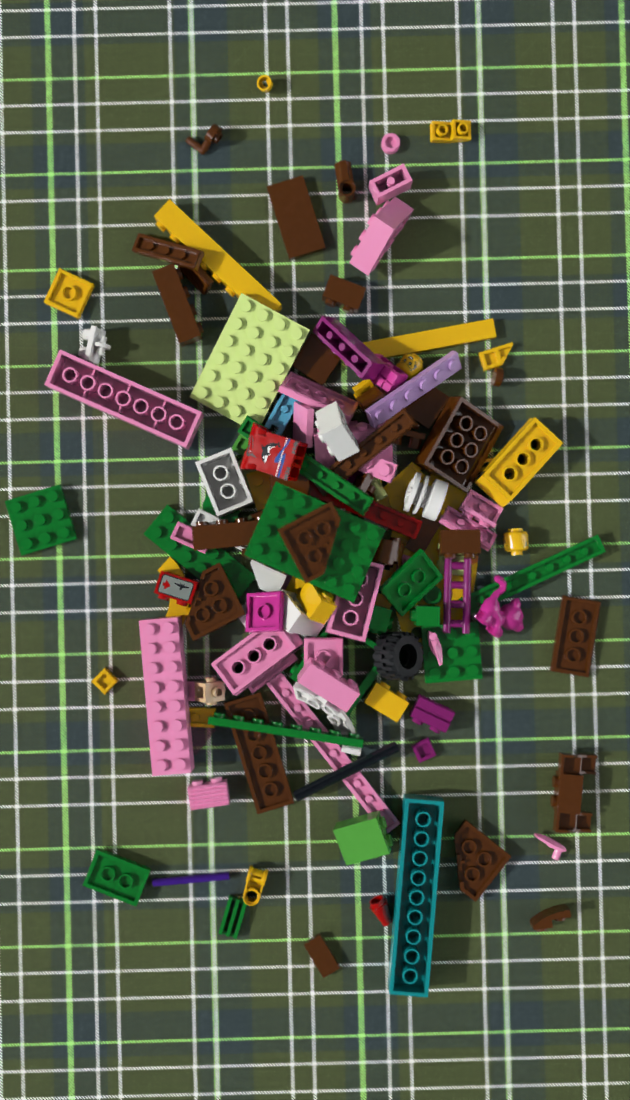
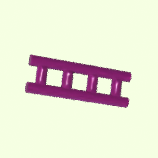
[443,559,472,634]

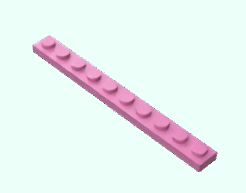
[266,672,400,833]

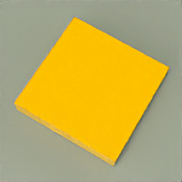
[44,268,95,319]

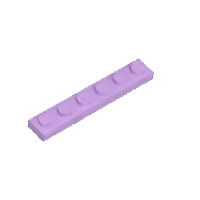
[365,350,462,428]

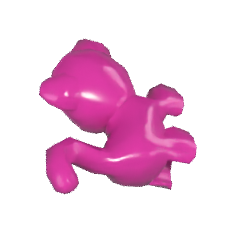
[475,575,524,638]

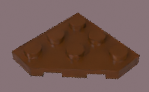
[278,502,341,583]
[185,563,246,641]
[453,819,511,902]

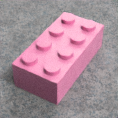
[325,562,384,642]

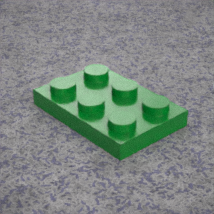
[379,549,444,617]
[82,848,152,907]

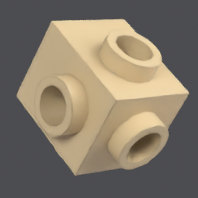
[195,677,226,705]

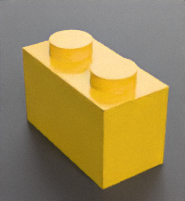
[297,583,337,624]
[363,681,409,723]

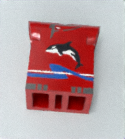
[240,422,308,482]

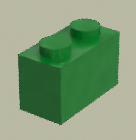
[409,605,440,627]

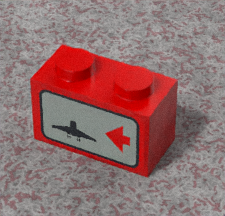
[154,570,200,607]

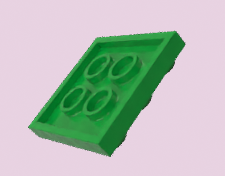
[5,484,78,556]
[420,621,483,684]

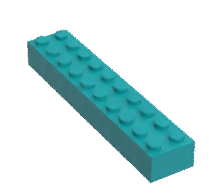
[388,793,444,998]

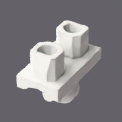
[78,325,111,365]

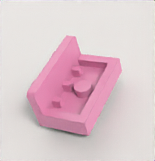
[458,489,504,530]

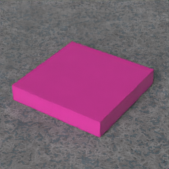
[245,591,284,633]

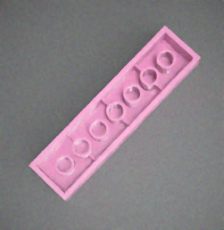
[44,350,204,450]
[139,616,195,776]

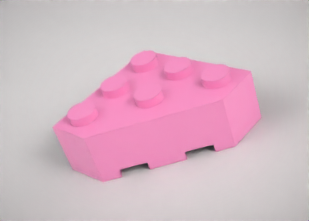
[349,197,414,275]

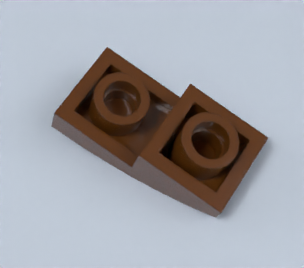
[529,904,571,932]

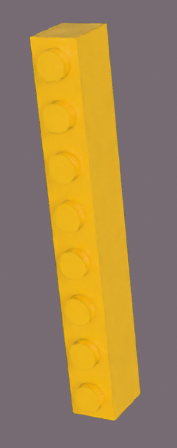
[154,199,282,313]

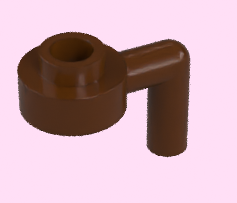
[186,124,223,155]

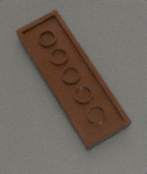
[224,691,294,814]

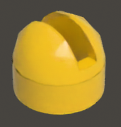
[257,75,273,93]

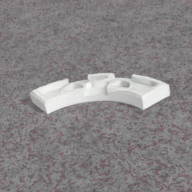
[293,682,356,735]

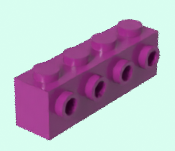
[312,316,385,380]

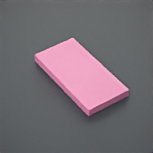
[278,371,359,424]

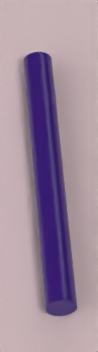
[152,872,230,887]

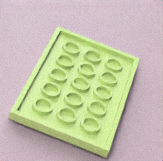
[190,293,310,425]

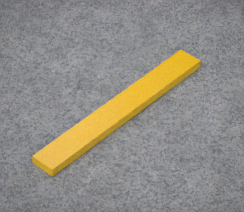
[346,318,497,366]

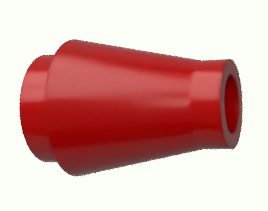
[369,895,393,926]

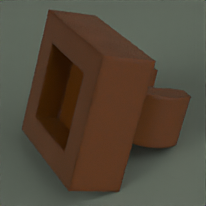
[353,473,376,495]

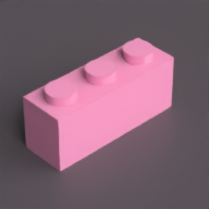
[297,657,360,713]

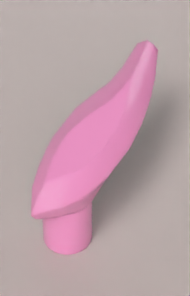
[428,630,443,666]
[534,833,567,860]

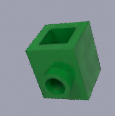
[369,605,393,635]

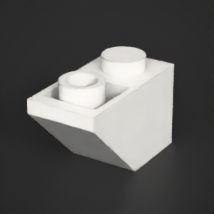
[250,559,287,592]

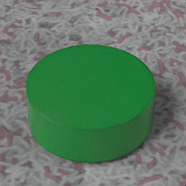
[423,586,442,605]

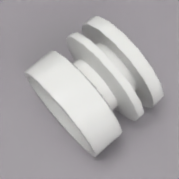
[403,472,448,521]

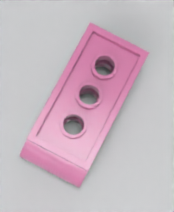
[211,625,304,696]

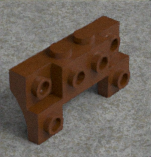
[550,752,597,833]

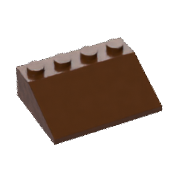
[413,396,504,493]

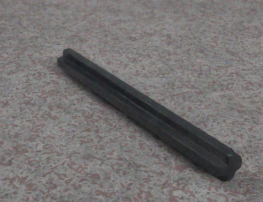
[293,741,400,801]

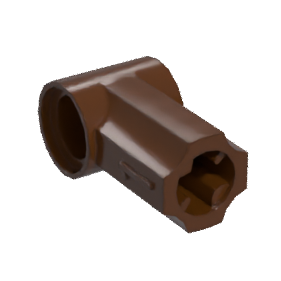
[334,160,356,203]

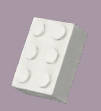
[195,448,255,518]

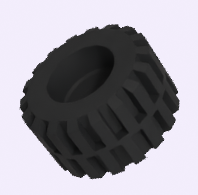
[373,632,424,681]

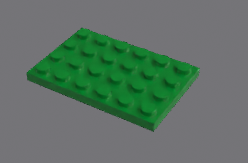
[244,482,386,602]

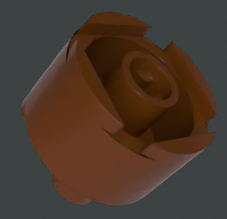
[372,537,405,568]

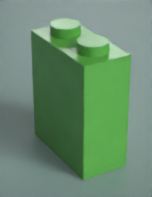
[333,810,393,866]

